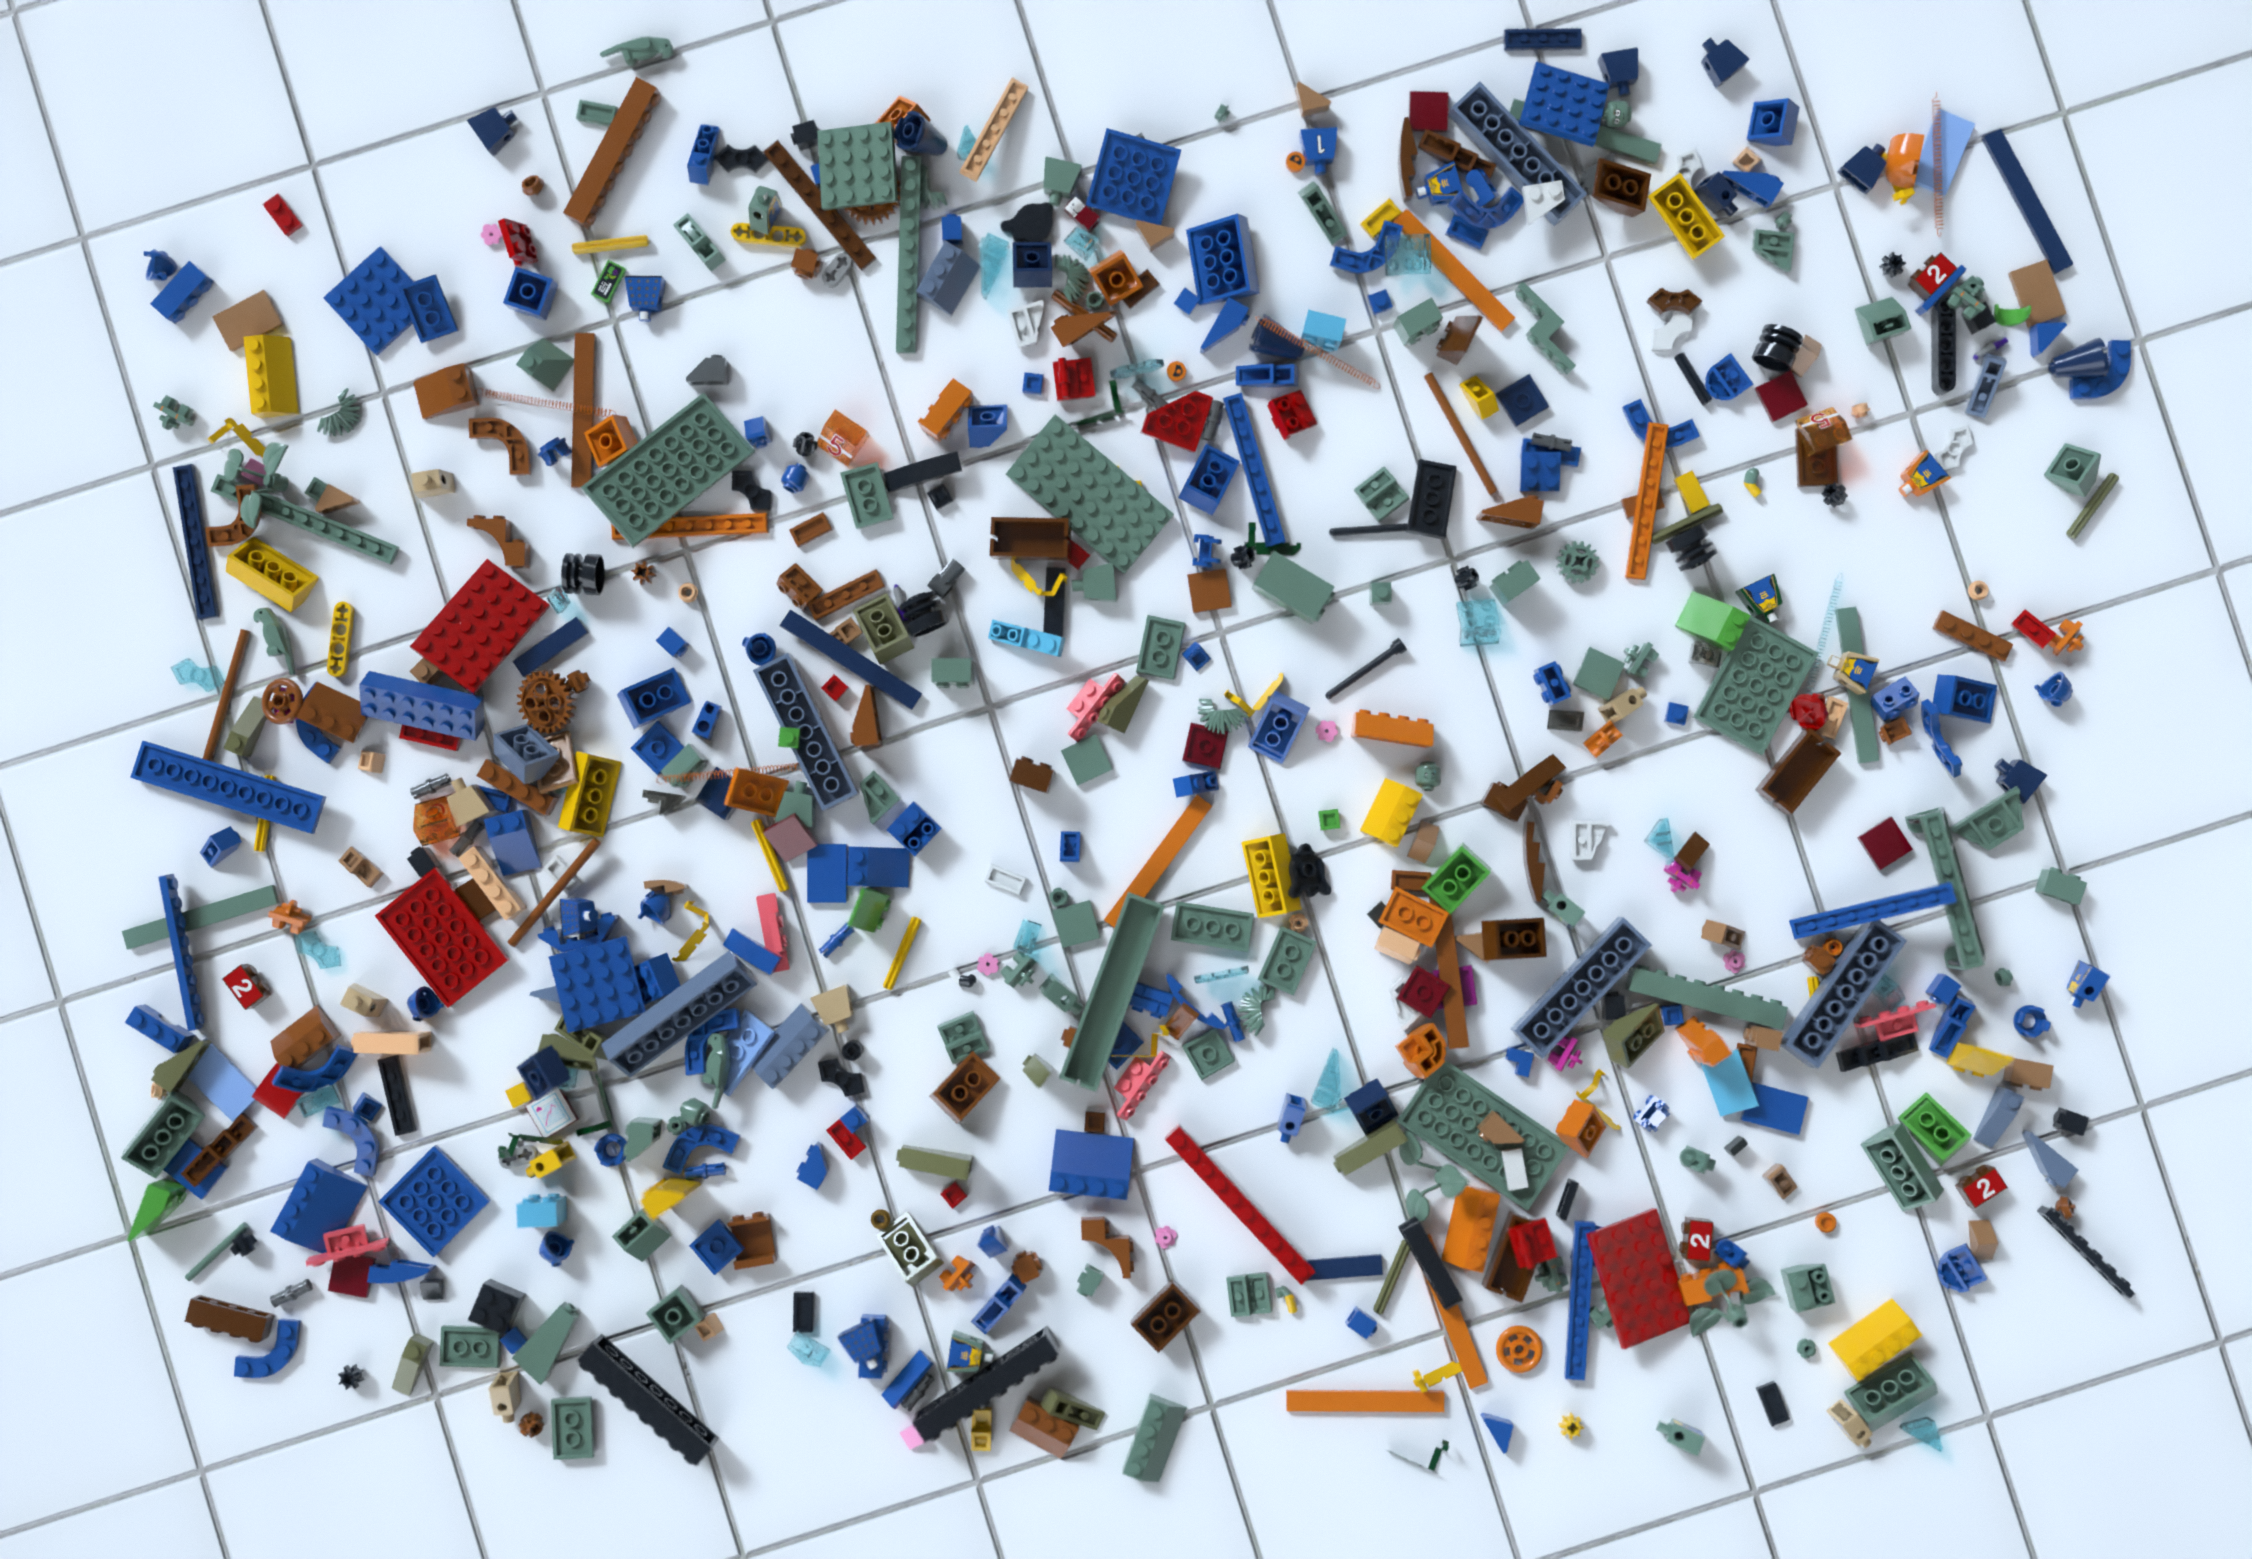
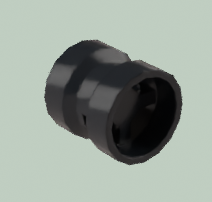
[842,1040,864,1061]

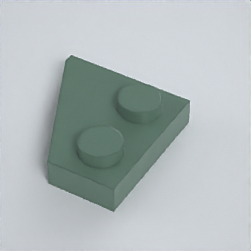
[1752,229,1795,272]
[859,770,901,825]

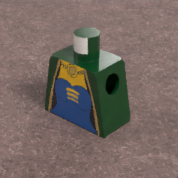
[1735,573,1783,624]

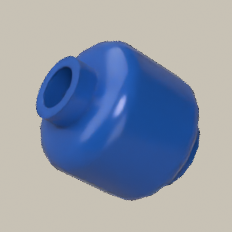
[781,463,810,494]

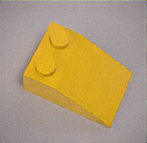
[1946,1042,2014,1078]

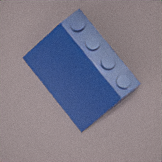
[1186,213,1260,306]
[1049,1129,1134,1200]
[270,1158,368,1253]

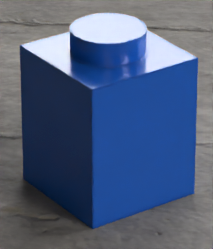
[941,214,963,245]
[655,626,689,658]
[1925,973,1961,1005]
[840,1103,870,1134]
[1345,1306,1378,1340]

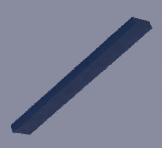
[1982,128,2074,275]
[172,464,220,620]
[779,609,923,710]

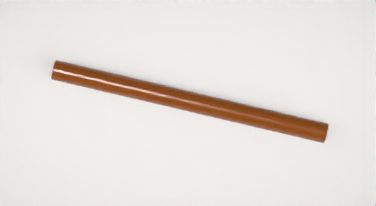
[1424,372,1498,495]
[203,629,251,761]
[507,838,601,947]

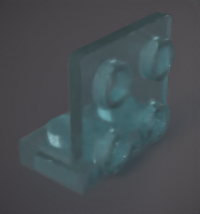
[1385,233,1431,276]
[1456,599,1501,647]

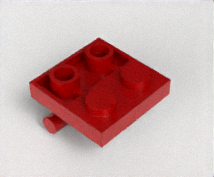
[498,218,538,267]
[1052,357,1096,402]
[1267,389,1318,440]
[1507,1217,1558,1269]

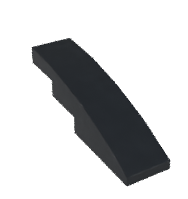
[884,451,962,493]
[1835,1032,1919,1072]

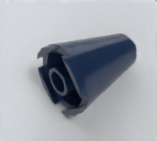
[894,111,948,156]
[1249,314,1305,360]
[2048,338,2109,378]

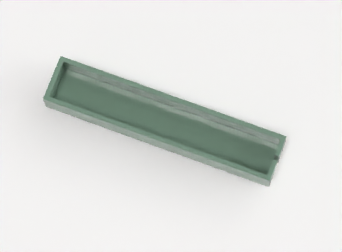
[1059,892,1165,1092]

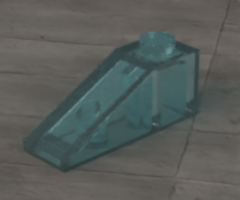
[978,233,1010,299]
[1310,1047,1342,1113]

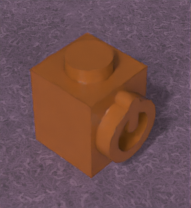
[791,248,823,280]
[1801,945,1836,975]
[1011,1250,1043,1284]

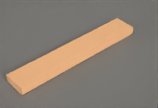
[959,77,1029,182]

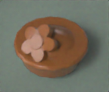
[522,175,544,195]
[2054,1196,2076,1221]

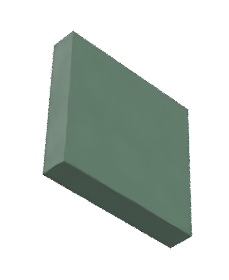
[1061,734,1112,786]
[1052,900,1100,948]
[1182,1027,1235,1080]

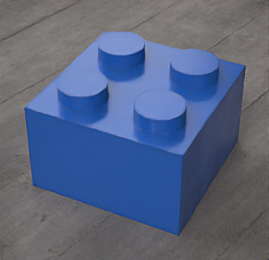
[503,267,559,321]

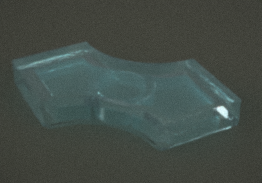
[1110,359,1165,379]
[170,658,225,692]
[294,931,342,969]
[1194,966,1249,984]

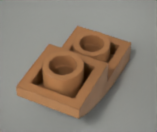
[643,880,689,896]

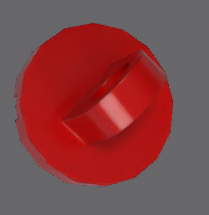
[1789,693,1829,730]

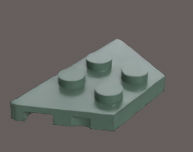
[1950,786,2024,850]

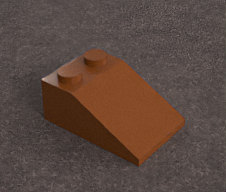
[1050,310,1119,348]
[413,363,480,420]
[1475,495,1544,530]
[850,685,883,749]
[929,1051,1001,1124]

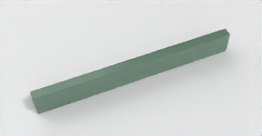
[1510,98,1662,164]
[1835,606,1879,763]
[122,885,280,950]

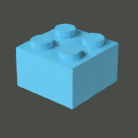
[1300,310,1346,352]
[516,1193,567,1228]

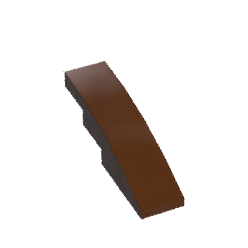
[1398,117,1418,203]
[1418,129,1497,180]
[1495,754,1566,813]
[1522,821,1546,902]
[181,1113,258,1187]

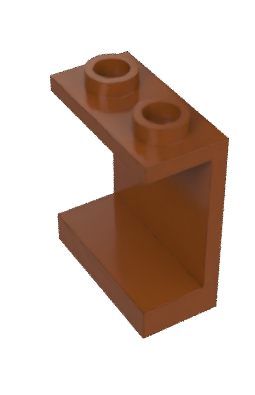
[727,1211,777,1270]

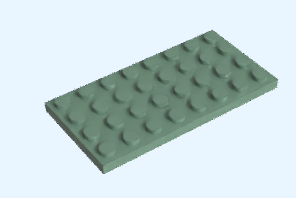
[581,393,755,548]
[1006,414,1174,574]
[1396,1059,1570,1211]

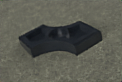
[714,144,769,174]
[732,470,772,511]
[818,1058,865,1097]

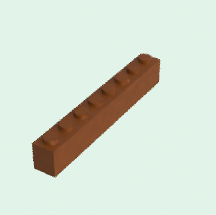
[563,77,661,229]

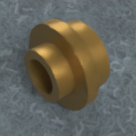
[871,1209,891,1229]

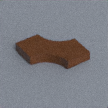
[1646,288,1703,315]

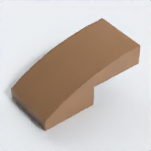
[829,617,863,645]
[338,846,384,888]

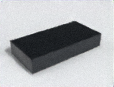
[1556,1178,1579,1220]
[793,1291,814,1333]
[1756,1381,1790,1426]

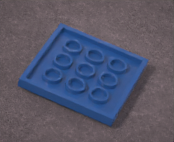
[1518,61,1609,147]
[1086,128,1182,225]
[323,246,414,356]
[548,936,646,1033]
[378,1145,491,1257]

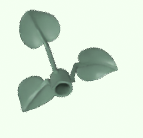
[224,442,289,529]
[1399,1130,1470,1222]
[1689,1270,1776,1337]

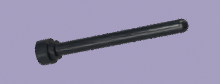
[1329,523,1408,536]
[1325,638,1407,699]

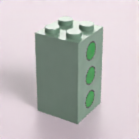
[1252,551,1335,625]

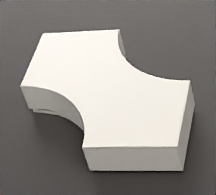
[1665,148,1702,188]
[1651,311,1693,351]
[1934,425,1974,471]

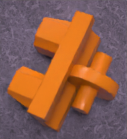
[2048,619,2084,656]
[1583,720,1623,758]
[268,900,312,934]
[939,1255,976,1291]

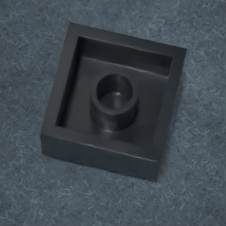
[468,1279,526,1335]

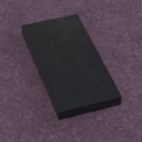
[1406,459,1457,540]

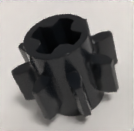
[1879,252,1906,278]
[792,432,818,456]
[1821,482,1848,508]
[1231,545,1255,570]
[1454,565,1479,591]
[230,1232,257,1257]
[338,1364,365,1390]

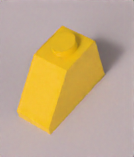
[1459,375,1499,420]

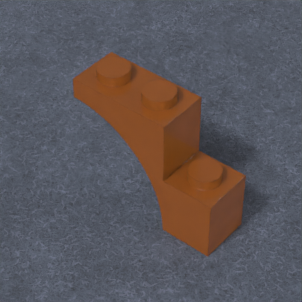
[467,515,530,568]
[1081,1216,1134,1279]

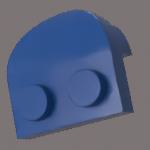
[1705,353,1754,400]
[1938,1243,1988,1293]

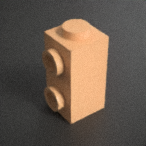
[1374,927,1421,965]

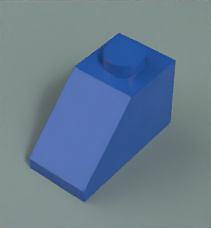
[199,826,242,868]

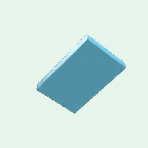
[1701,1049,1759,1117]

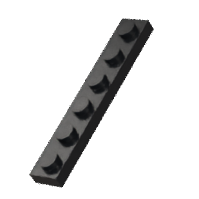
[2037,1206,2135,1299]

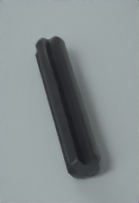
[1674,352,1712,405]

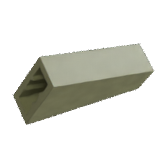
[1333,1119,1408,1176]
[896,1144,973,1180]

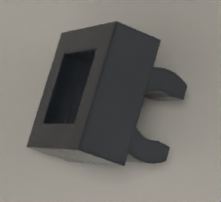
[927,483,953,510]

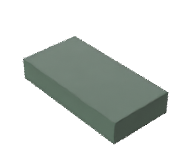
[576,99,619,126]

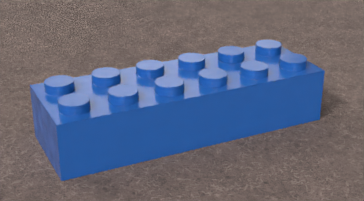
[359,671,484,741]

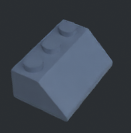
[916,241,981,316]
[494,724,560,784]

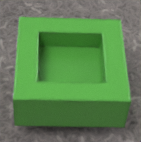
[778,727,801,749]
[1318,809,1340,831]

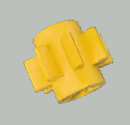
[1558,1412,1584,1440]

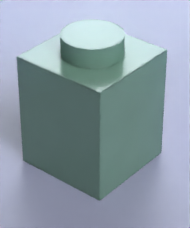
[1369,582,1392,605]

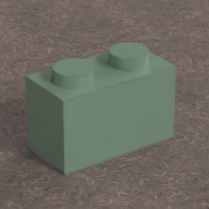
[2035,867,2087,905]

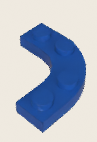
[1447,186,1524,229]
[1329,220,1403,274]
[2069,340,2131,399]
[1622,399,1700,449]
[296,682,341,764]
[1921,699,1962,778]
[685,1008,741,1076]
[272,1044,358,1092]
[322,1106,379,1177]
[662,1124,741,1175]
[234,1318,301,1378]

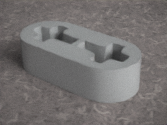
[822,253,852,288]
[499,1144,538,1169]

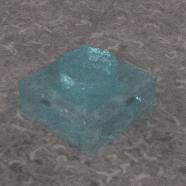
[546,586,571,614]

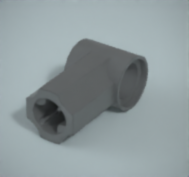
[927,558,966,599]

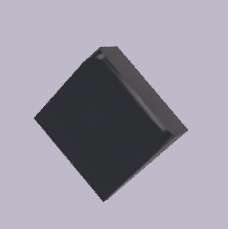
[420,1279,444,1300]

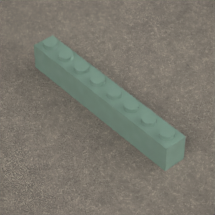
[1625,964,1788,1030]

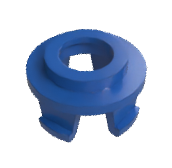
[537,437,572,466]
[2013,1005,2051,1038]
[594,1133,627,1167]

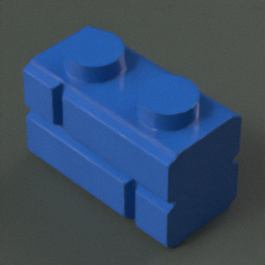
[1129,981,1174,1019]

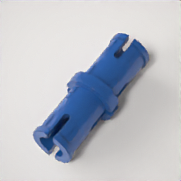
[818,922,855,958]
[1220,1001,1246,1042]
[684,1162,726,1180]

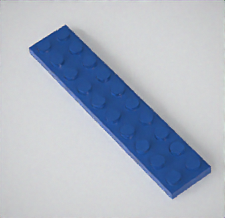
[130,740,326,834]

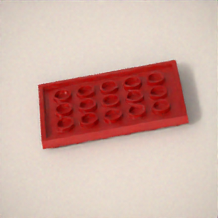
[410,559,550,695]
[375,867,510,1008]
[1586,1208,1690,1350]

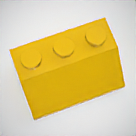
[1360,778,1423,847]

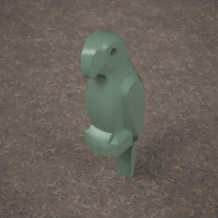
[600,36,674,66]
[253,607,296,675]
[702,1033,730,1109]

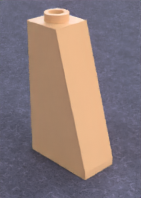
[351,1031,431,1054]

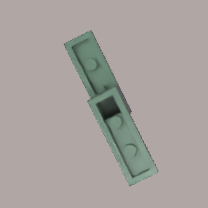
[1514,281,1576,375]

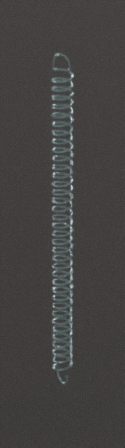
[1804,572,1843,694]

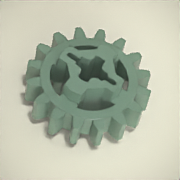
[1556,541,1600,584]

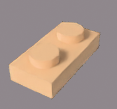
[1815,696,1849,740]

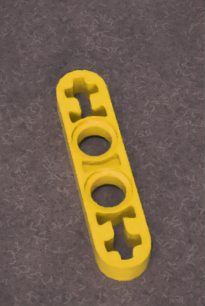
[730,223,807,247]
[327,601,355,677]

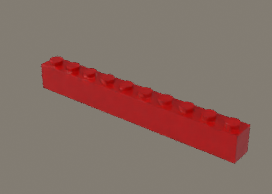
[1165,1124,1315,1285]

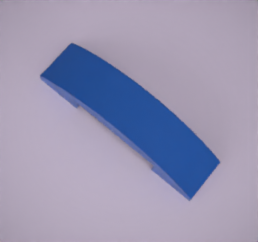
[1166,973,1227,1029]

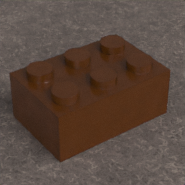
[1481,918,1547,960]
[1130,1278,1201,1353]

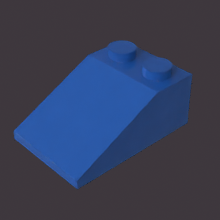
[1178,444,1240,516]
[617,667,691,730]
[1932,674,1998,724]
[1248,690,1310,764]
[484,810,542,876]
[847,846,910,887]

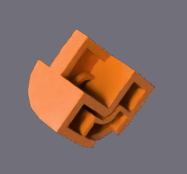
[1885,133,1925,189]
[1395,1023,1447,1079]

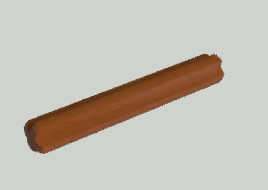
[1052,289,1117,343]

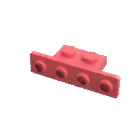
[1066,673,1125,742]
[756,893,790,973]
[1854,1000,1936,1041]
[1114,1051,1171,1121]
[306,1223,390,1267]

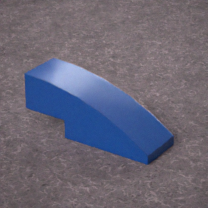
[1236,364,1298,387]
[723,928,782,975]
[1928,994,1976,1058]
[367,1258,436,1284]
[971,1273,1027,1335]

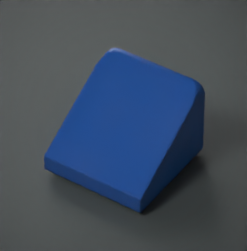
[1182,642,1211,671]
[353,1092,382,1121]

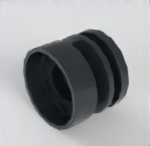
[1751,324,1803,372]
[1665,523,1718,572]
[561,553,605,596]
[899,591,949,638]

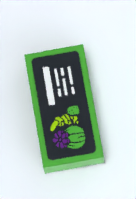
[591,260,627,304]

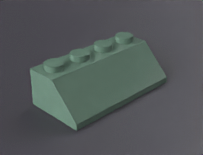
[121,1091,206,1179]
[1861,1123,1944,1211]
[1844,1352,1938,1432]
[1122,1393,1187,1482]

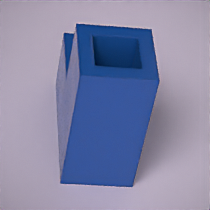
[1505,1047,1534,1077]

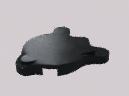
[1000,202,1054,242]
[1288,843,1332,898]

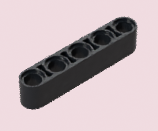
[1931,297,1956,395]
[1398,1216,1463,1311]

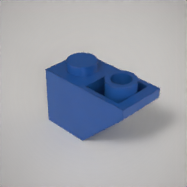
[744,416,772,448]
[1173,771,1219,798]
[796,1141,829,1190]

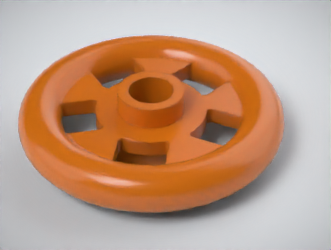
[1496,1325,1543,1373]

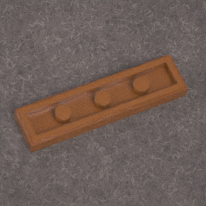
[808,569,885,621]

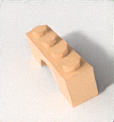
[458,846,527,921]

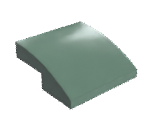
[1354,466,1409,523]
[1572,647,1625,701]
[937,1011,989,1064]
[1226,1272,1273,1317]

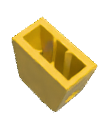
[526,1141,577,1179]

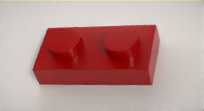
[262,193,303,237]
[2011,609,2056,649]
[826,1119,867,1160]

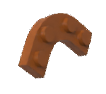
[468,418,531,476]
[205,484,261,547]

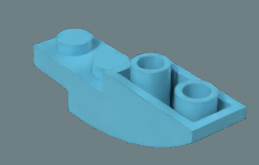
[988,619,1065,657]

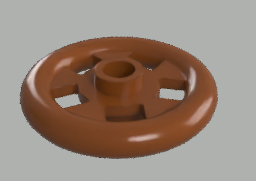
[262,678,303,725]

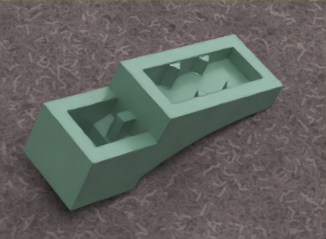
[673,213,726,272]

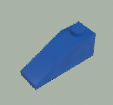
[1721,170,1784,209]
[1200,297,1250,354]

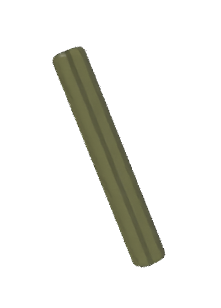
[2066,473,2119,539]
[1651,503,1723,545]
[1373,1240,1410,1315]

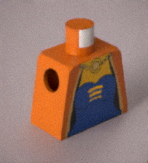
[1898,450,1951,497]

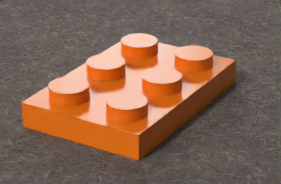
[724,767,789,817]
[1378,887,1449,948]

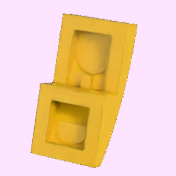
[971,1407,992,1451]

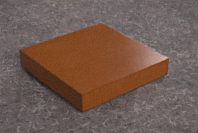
[1187,568,1232,613]

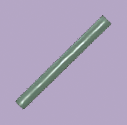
[185,1222,249,1281]

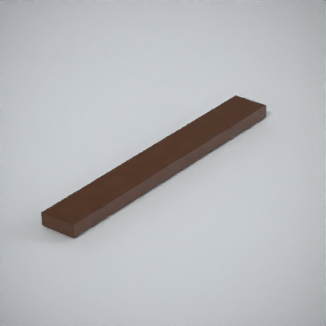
[763,139,876,271]

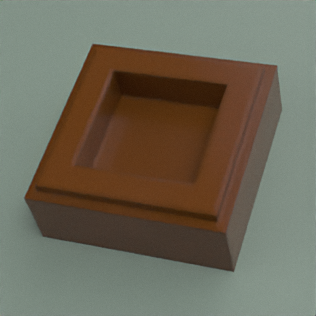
[1084,1111,1105,1133]

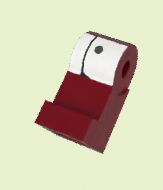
[1063,196,1100,235]

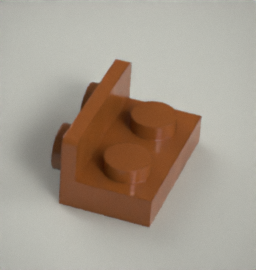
[776,563,823,611]

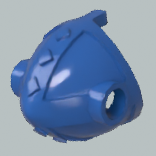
[143,249,178,281]
[742,633,776,666]
[2034,671,2073,707]
[637,891,671,925]
[407,986,444,1022]
[539,1231,575,1267]

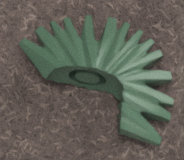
[920,163,948,210]
[1055,254,1090,303]
[317,388,360,436]
[1197,699,1249,734]
[1238,985,1275,1037]

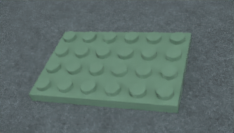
[1692,616,1819,755]

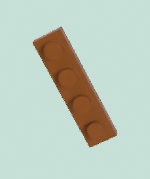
[1932,610,2013,662]

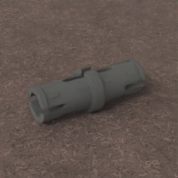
[1132,378,1169,409]
[1202,400,1224,441]
[1531,432,1572,452]
[410,773,452,800]
[449,820,485,857]
[270,1279,313,1307]
[901,1372,935,1412]

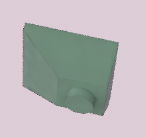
[516,338,574,392]
[2044,443,2101,497]

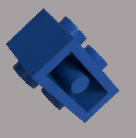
[1533,661,1572,706]
[1871,676,1920,721]

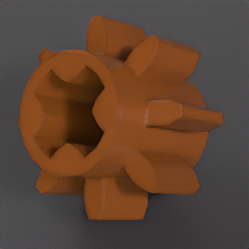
[631,561,657,586]
[565,670,591,694]
[518,1411,545,1438]

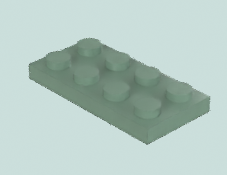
[1170,901,1254,952]

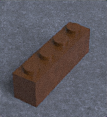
[184,1295,275,1343]

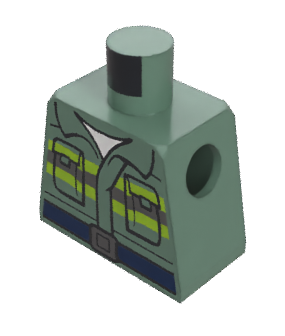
[1541,889,1586,930]

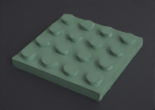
[817,121,898,210]

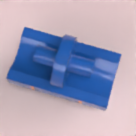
[1714,1237,1750,1270]

